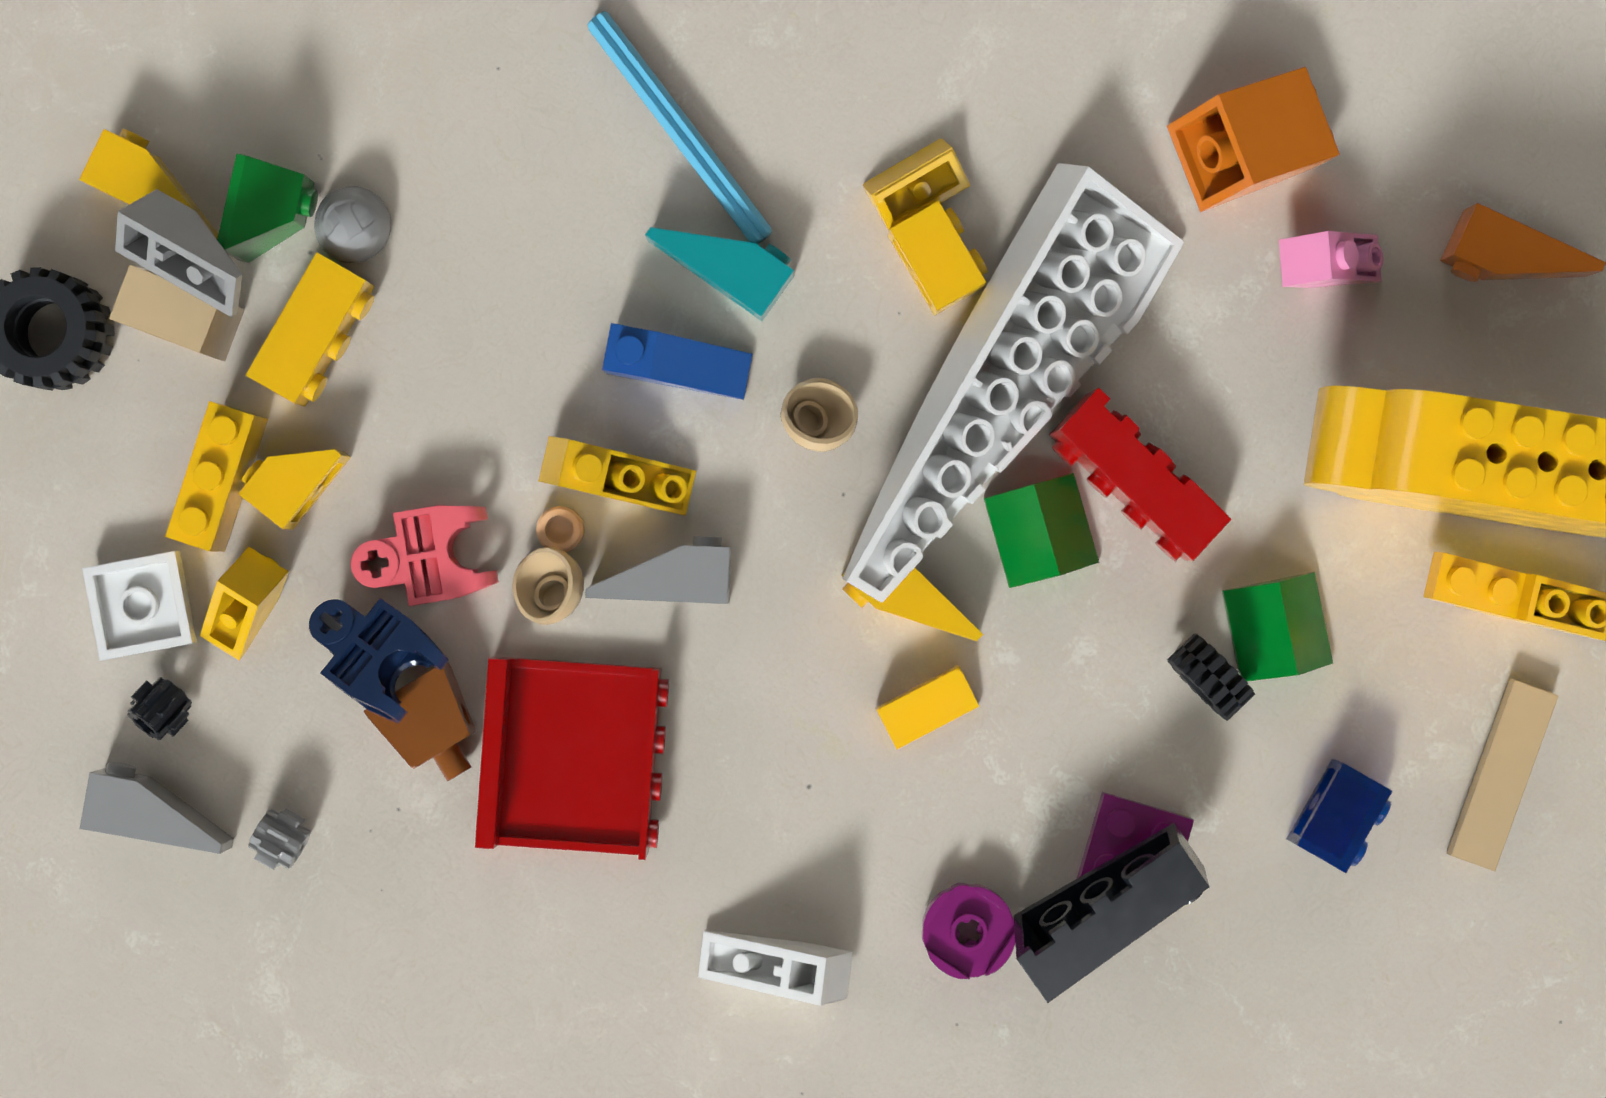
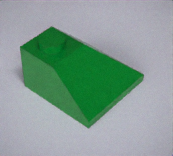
[217,153,318,263]

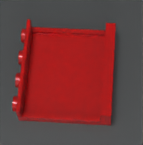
[475,656,669,860]

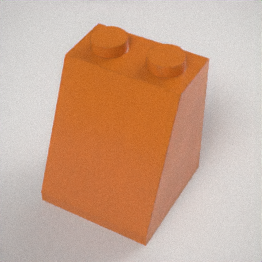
[1167,67,1340,212]

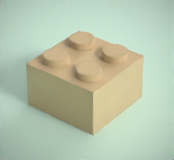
[109,264,245,362]

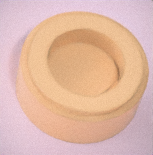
[536,506,585,552]

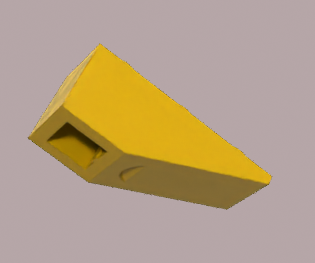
[538,436,696,516]

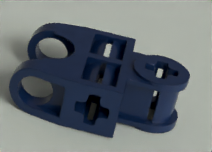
[309,598,449,723]

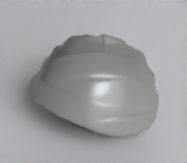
[314,186,391,263]

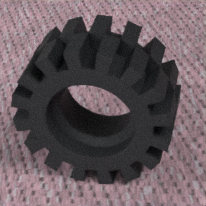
[1167,633,1255,721]

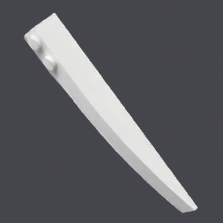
[843,163,1185,603]

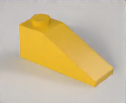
[79,128,218,239]
[841,568,983,641]

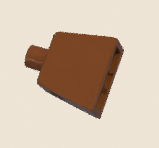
[364,662,476,782]

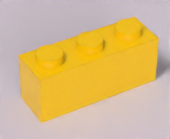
[246,252,375,407]
[165,401,268,552]

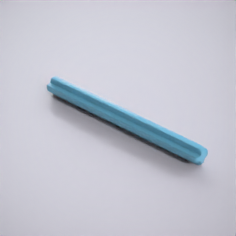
[587,11,772,244]

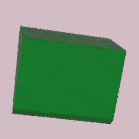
[984,473,1099,588]
[1222,572,1333,682]

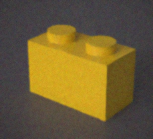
[888,201,988,316]

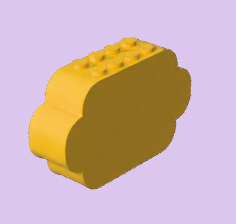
[1303,386,1606,538]

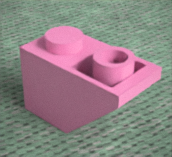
[1279,231,1383,288]

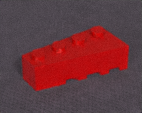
[1049,387,1232,562]

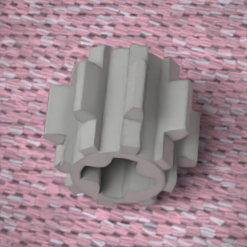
[248,809,311,870]

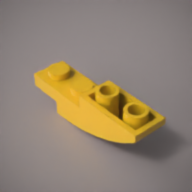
[1423,551,1606,641]

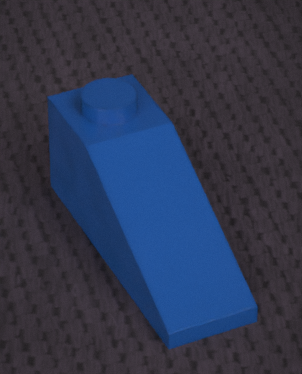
[602,323,753,400]

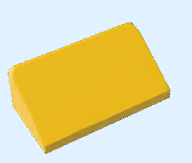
[863,139,971,231]
[875,665,979,749]

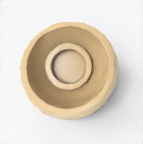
[780,378,858,452]
[512,547,584,625]

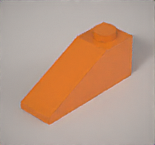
[1440,203,1606,282]

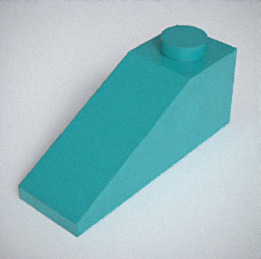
[645,227,794,321]

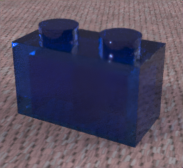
[1287,759,1393,873]

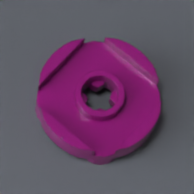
[922,883,1015,979]

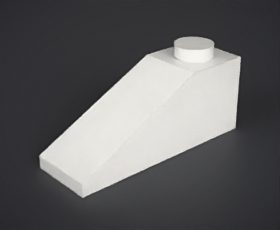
[698,930,853,1006]

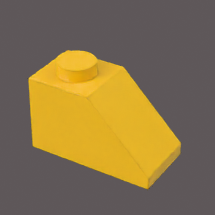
[238,449,351,530]
[200,547,289,660]

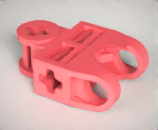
[351,505,499,606]

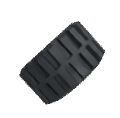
[0,267,115,391]

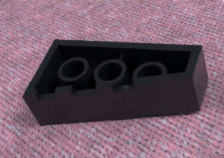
[1013,823,1210,1003]

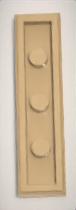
[1446,679,1559,872]

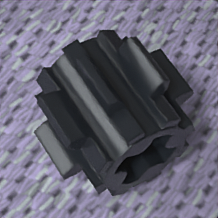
[127,677,192,740]

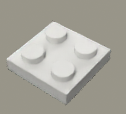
[82,551,197,661]

